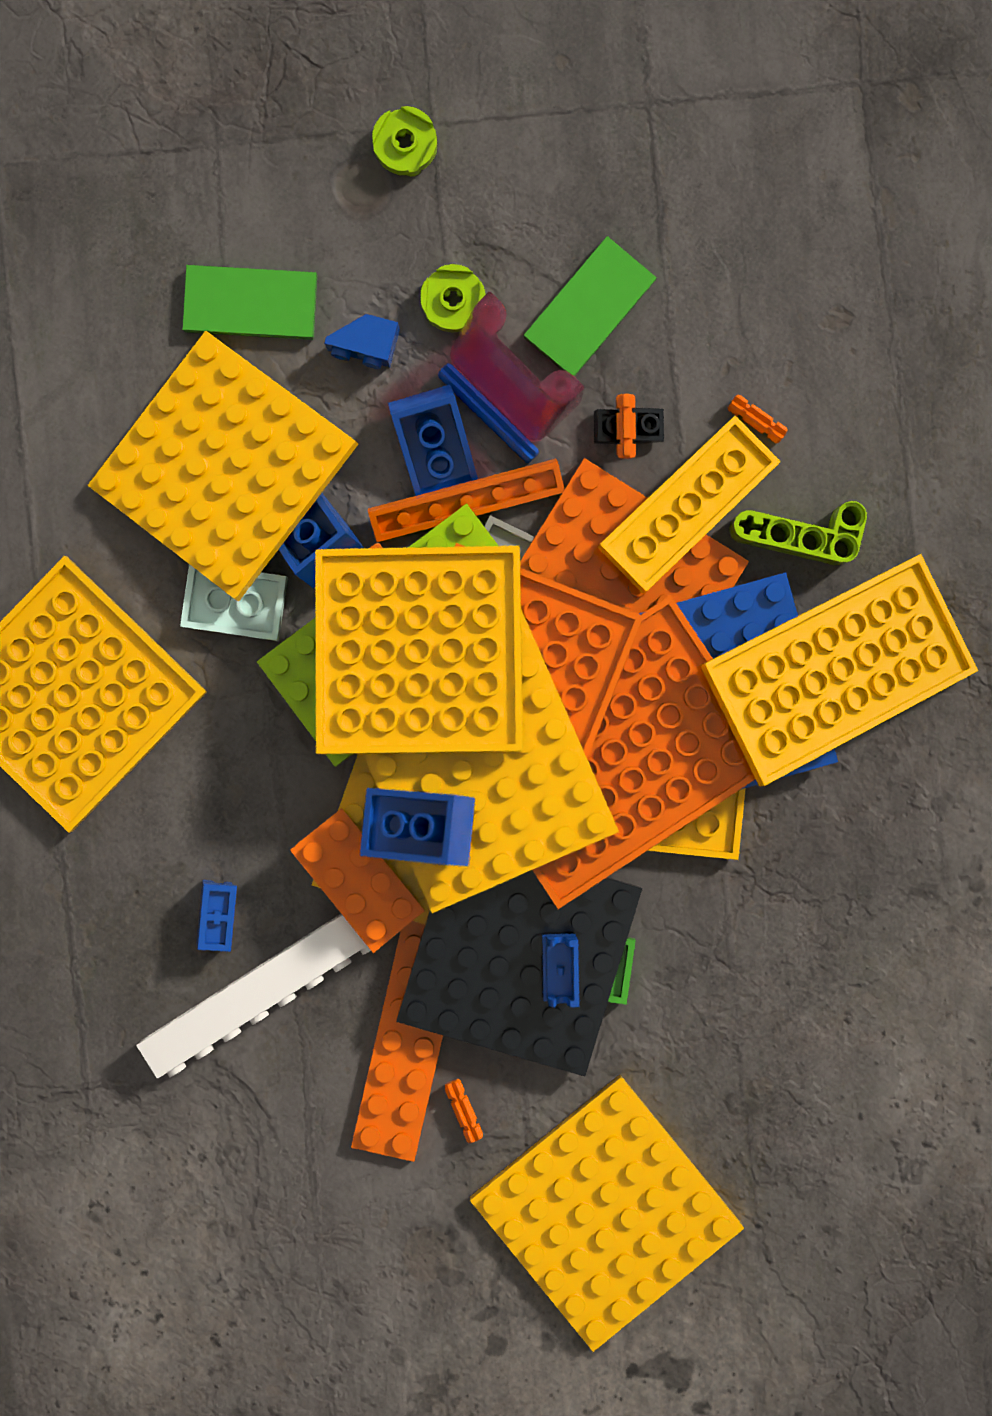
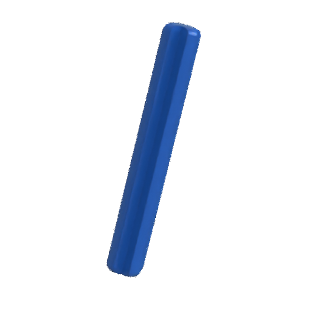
[438,363,539,463]

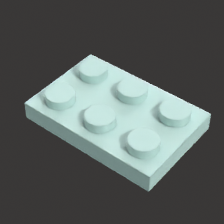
[180,564,288,641]

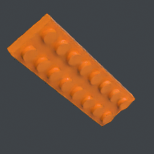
[351,921,443,1162]

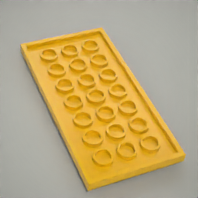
[700,554,978,787]

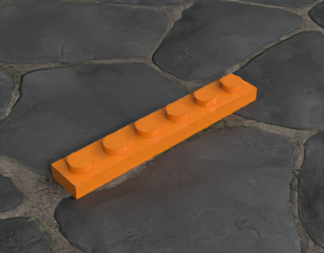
[368,458,565,542]

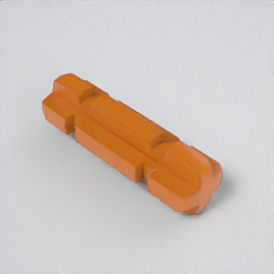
[616,393,636,459]
[728,394,788,443]
[445,1079,483,1143]

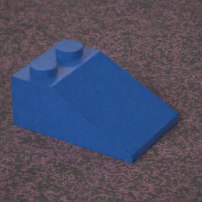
[388,384,478,496]
[279,493,364,589]
[360,788,475,867]

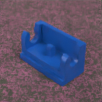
[197,880,237,952]
[542,934,579,1008]

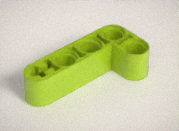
[729,501,867,565]

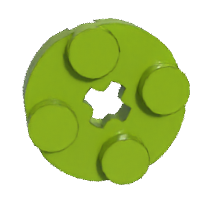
[372,106,437,177]
[420,264,486,332]

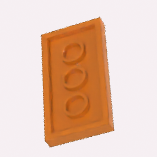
[290,808,425,953]

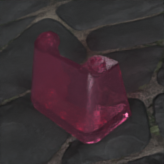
[450,291,585,442]

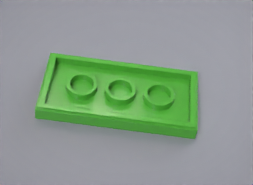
[523,236,657,379]
[183,265,317,340]

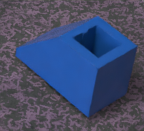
[324,314,400,369]

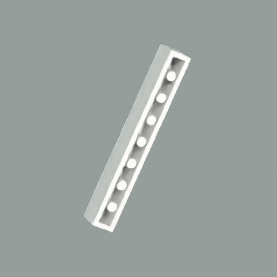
[136,914,371,1079]

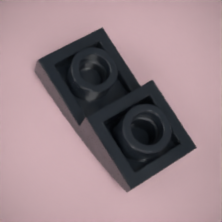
[594,408,664,444]

